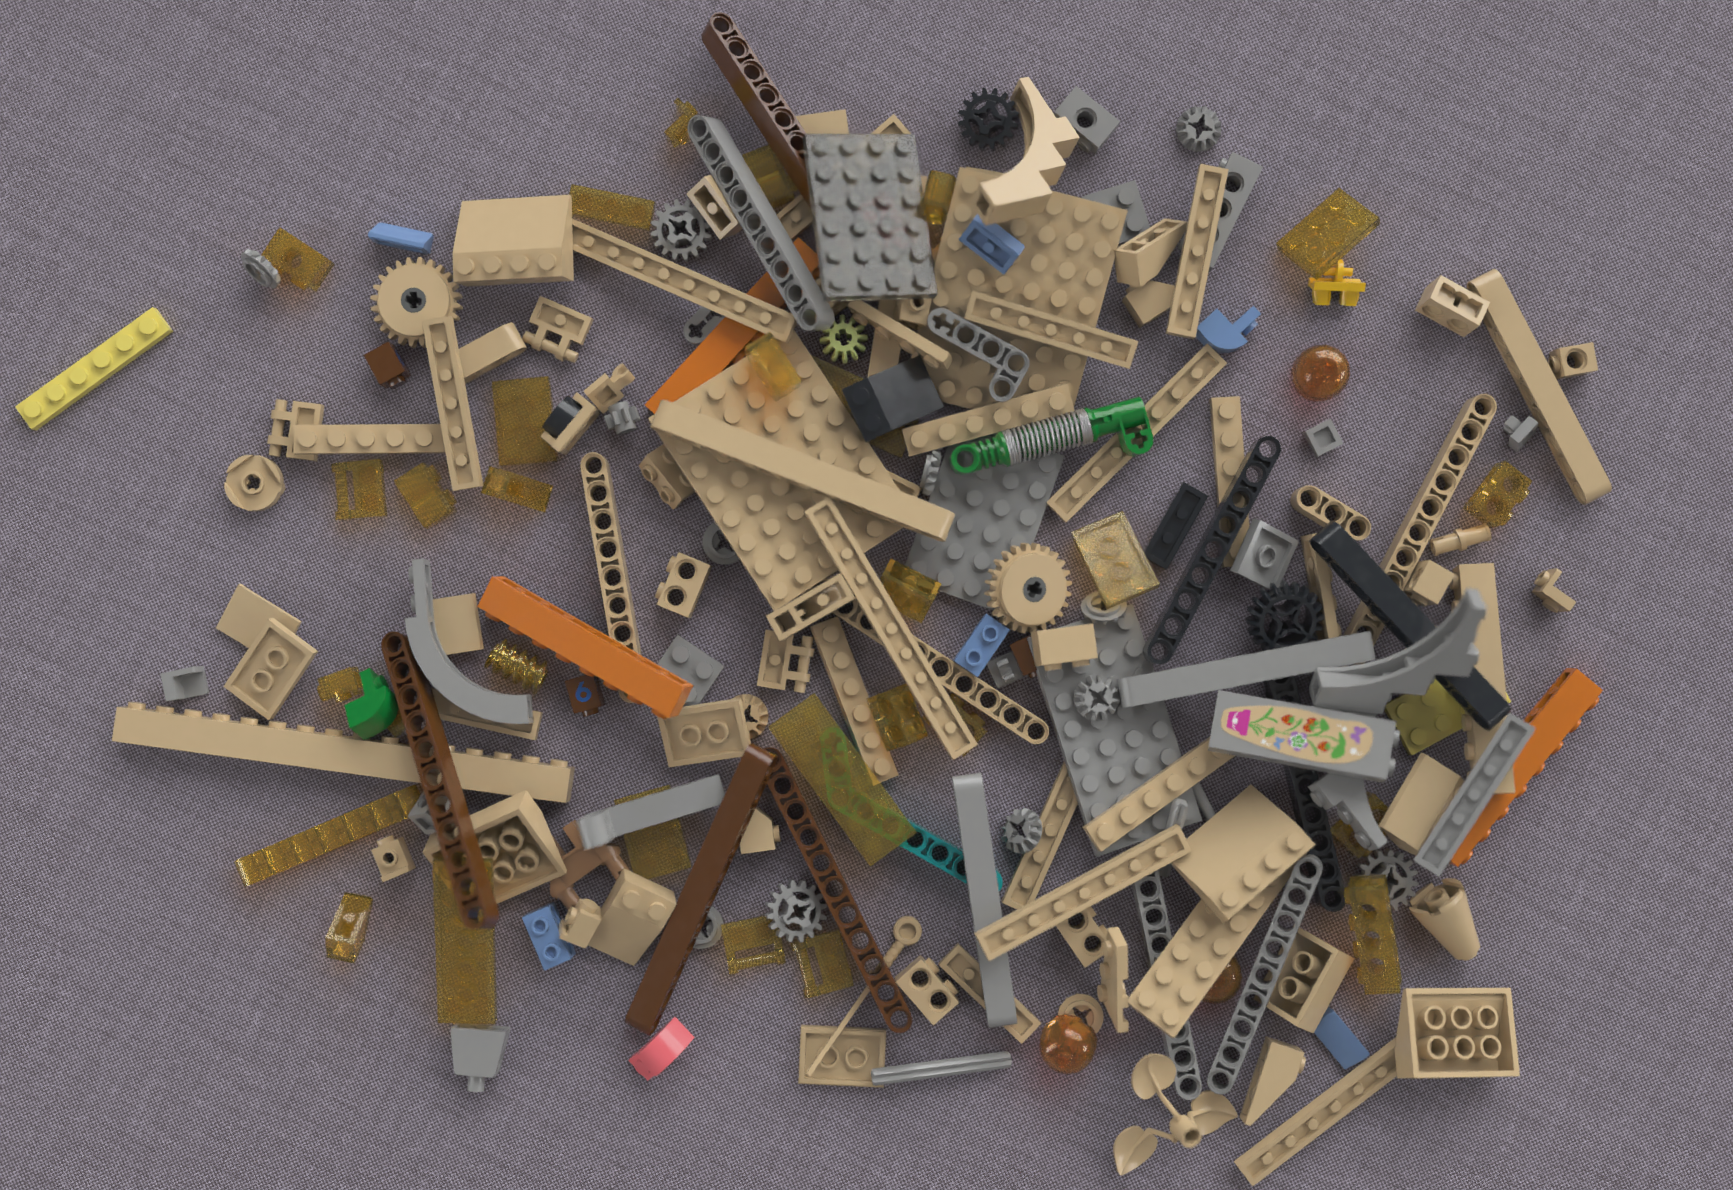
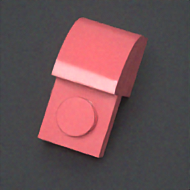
[628,1017,695,1081]

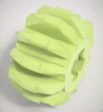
[820,315,868,364]

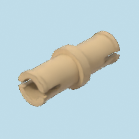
[1429,523,1491,556]

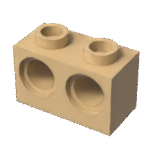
[1415,275,1490,337]
[655,552,712,618]
[1403,560,1455,607]
[1056,906,1107,968]
[895,954,959,1025]

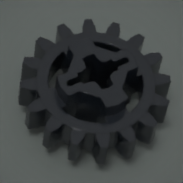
[958,88,1019,152]

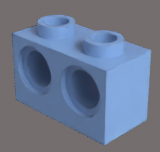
[952,614,1010,677]
[522,901,576,971]

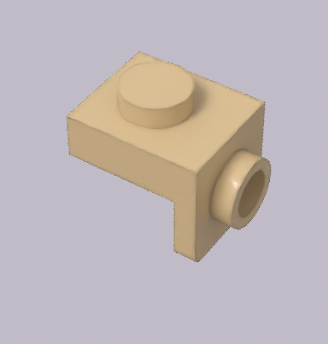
[1532,568,1576,613]

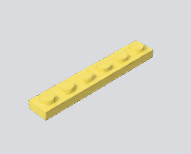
[15,307,173,431]

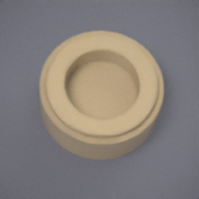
[893,916,922,946]

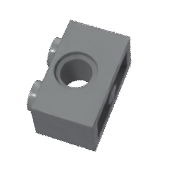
[1054,86,1120,155]

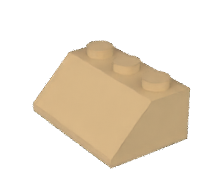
[1379,752,1465,855]
[1253,926,1355,1033]

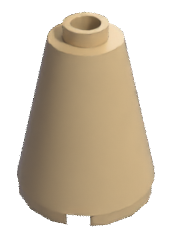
[1409,878,1480,961]

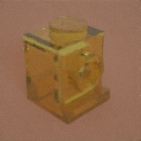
[317,667,364,703]

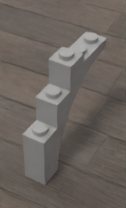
[1309,588,1487,714]
[1308,693,1393,851]

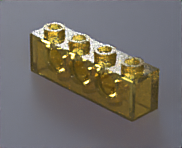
[1344,874,1403,995]

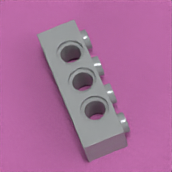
[1177,152,1263,273]

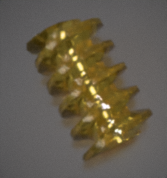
[484,638,548,695]

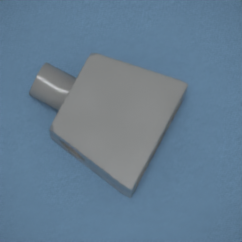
[451,1022,511,1092]

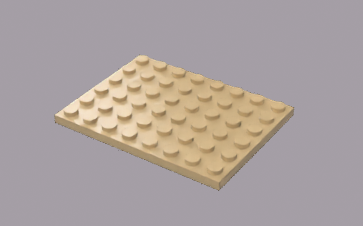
[911,167,1128,425]
[648,330,903,611]

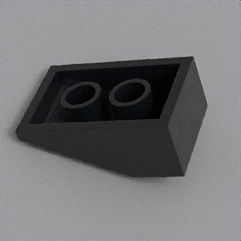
[841,355,944,443]

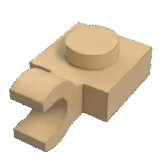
[584,363,635,414]

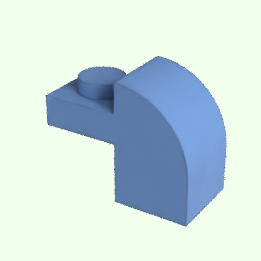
[1196,306,1261,353]

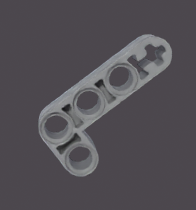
[928,308,1029,402]

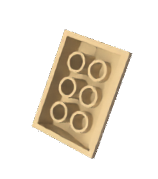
[452,195,574,287]
[1171,784,1315,924]
[423,790,567,911]
[1395,988,1520,1079]

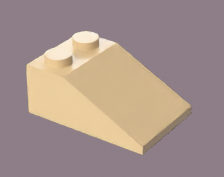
[588,868,677,966]

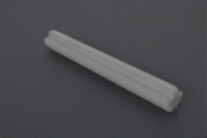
[871,1051,1012,1086]

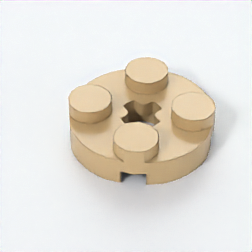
[224,455,285,512]

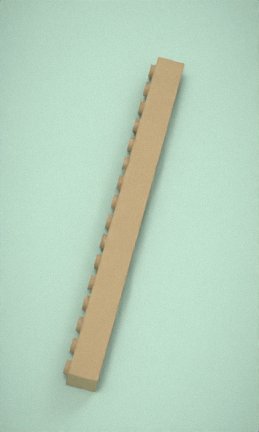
[112,702,575,803]

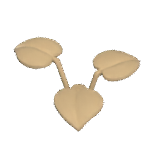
[1113,1053,1238,1176]

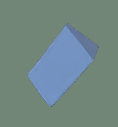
[958,214,1025,275]
[368,223,434,255]
[1314,1007,1370,1070]

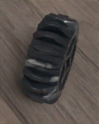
[1245,580,1324,651]

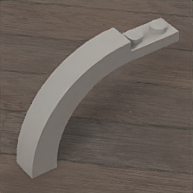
[405,559,534,724]

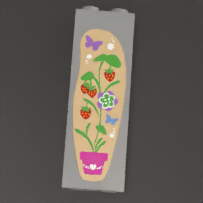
[1208,690,1400,783]

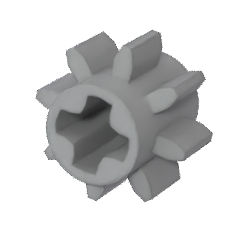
[603,401,641,435]

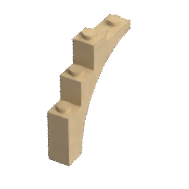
[971,77,1080,226]

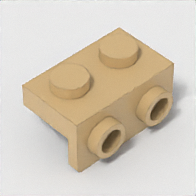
[639,444,695,509]

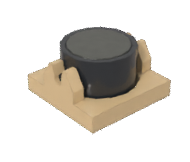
[541,393,601,455]

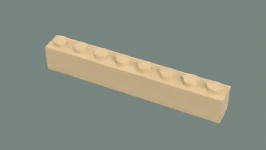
[1449,563,1515,795]

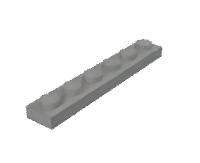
[1413,713,1536,877]

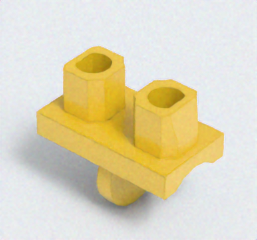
[1308,259,1366,306]

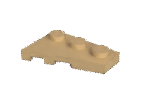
[1097,927,1129,1033]

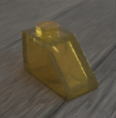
[481,466,553,513]
[325,892,373,964]

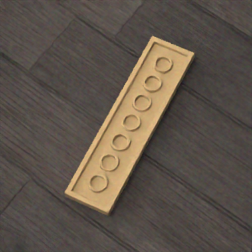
[1127,853,1307,1039]

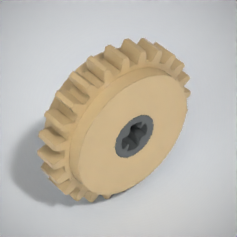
[370,257,463,348]
[984,543,1072,634]

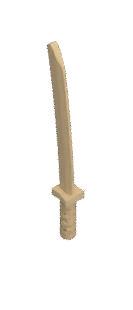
[805,940,905,1077]

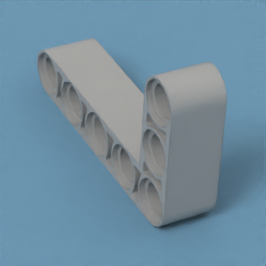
[576,774,725,849]

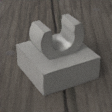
[1503,415,1538,452]
[986,651,1023,689]

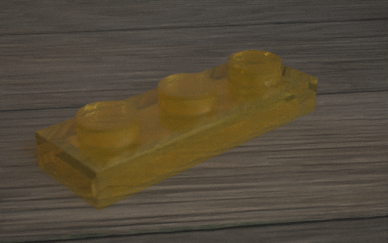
[569,184,656,231]

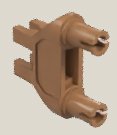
[550,820,630,910]

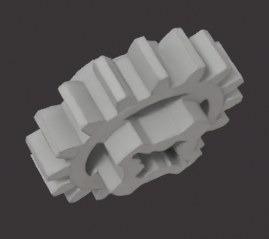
[651,199,712,262]
[1354,848,1419,912]
[764,879,827,942]

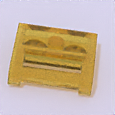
[331,459,387,521]
[721,915,786,975]
[790,929,854,998]

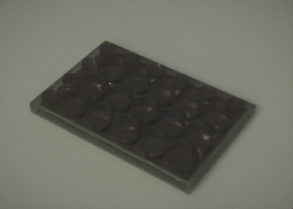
[802,134,938,301]

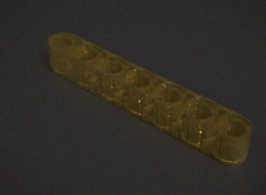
[234,784,420,887]

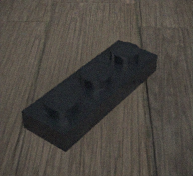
[1141,482,1208,570]

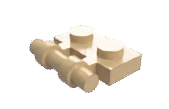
[522,296,593,363]
[267,399,324,461]
[757,630,815,693]

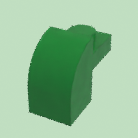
[344,668,399,740]

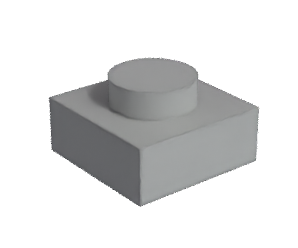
[1303,418,1344,457]

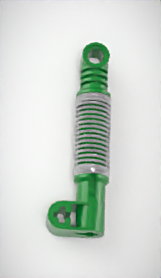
[949,396,1154,475]

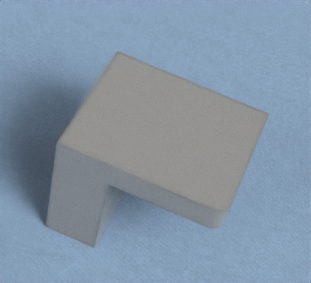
[160,666,209,702]

